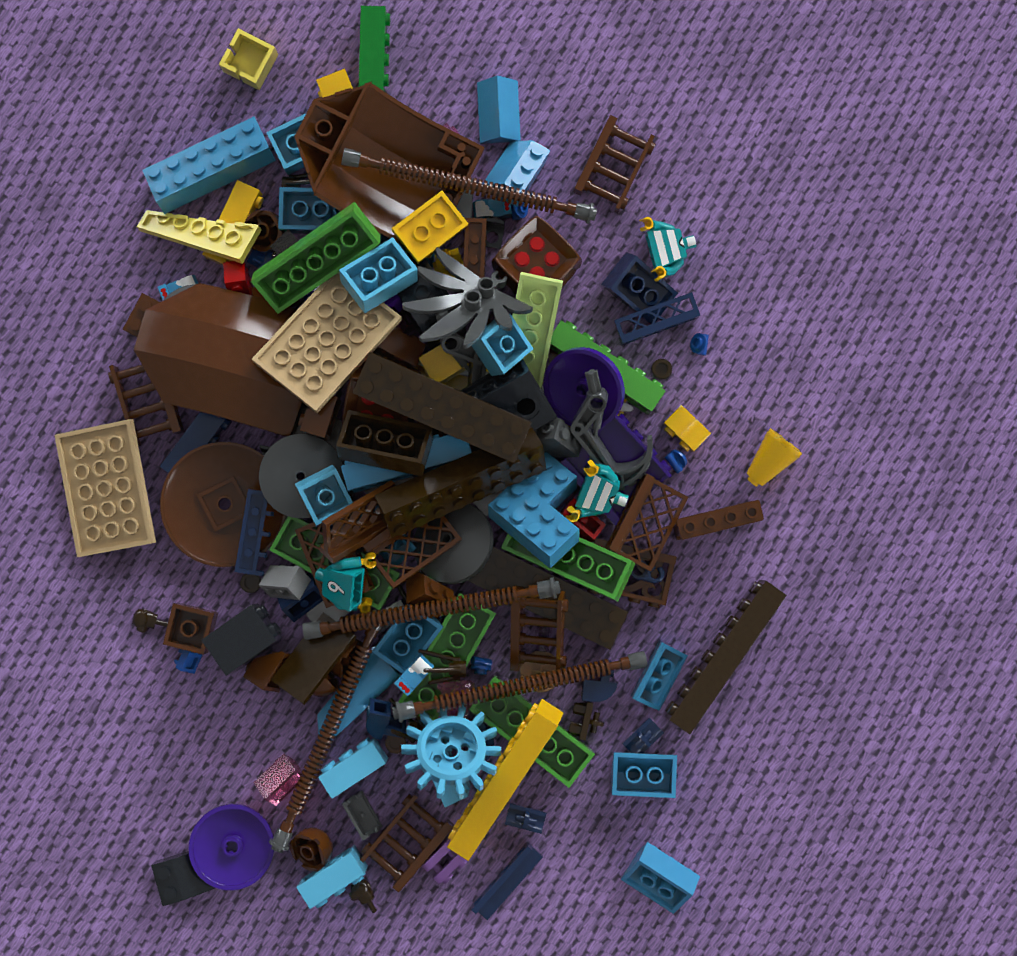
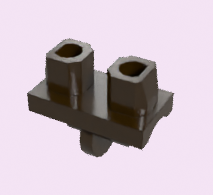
[568,701,604,741]

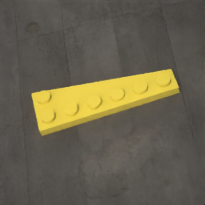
[137,210,261,264]

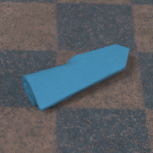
[317,647,401,736]

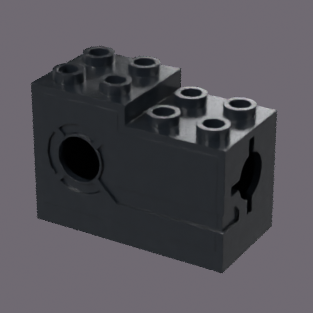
[397,252,467,351]
[460,359,557,450]
[201,603,282,676]

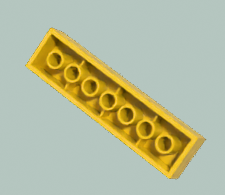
[447,699,564,861]

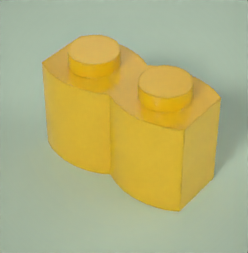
[663,405,711,452]

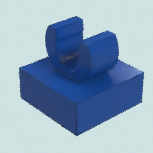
[247,249,275,269]
[174,649,202,674]

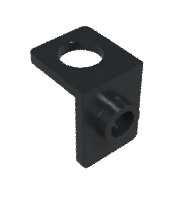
[484,216,505,249]

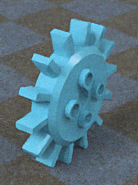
[401,703,501,799]

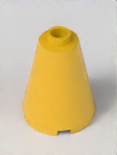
[747,428,802,487]

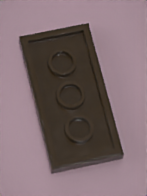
[271,612,357,705]

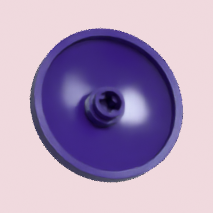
[543,347,625,427]
[189,804,274,890]

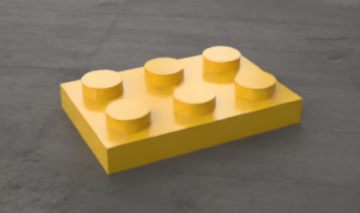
[392,191,468,263]

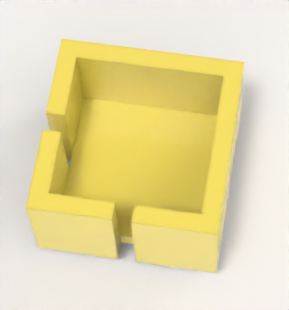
[219,28,278,90]

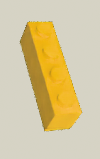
[202,180,264,266]

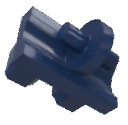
[622,718,664,753]
[505,803,547,834]

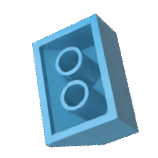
[482,140,550,207]
[610,752,677,798]
[621,842,700,914]

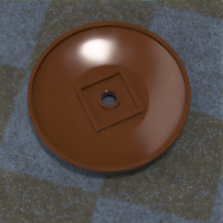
[160,442,286,567]

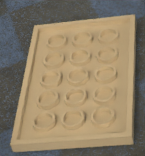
[252,272,402,413]
[55,419,156,557]

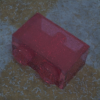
[253,754,302,806]

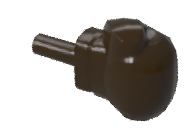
[132,608,168,633]
[349,879,377,913]

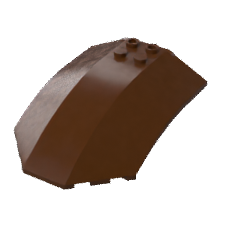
[294,81,485,259]
[133,283,302,437]

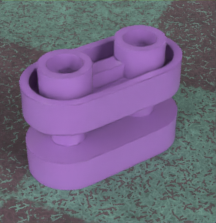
[421,838,468,884]

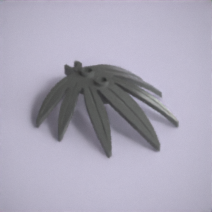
[402,247,533,349]

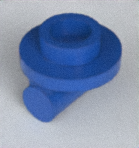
[511,202,528,221]
[690,333,709,356]
[664,450,687,473]
[470,656,492,675]

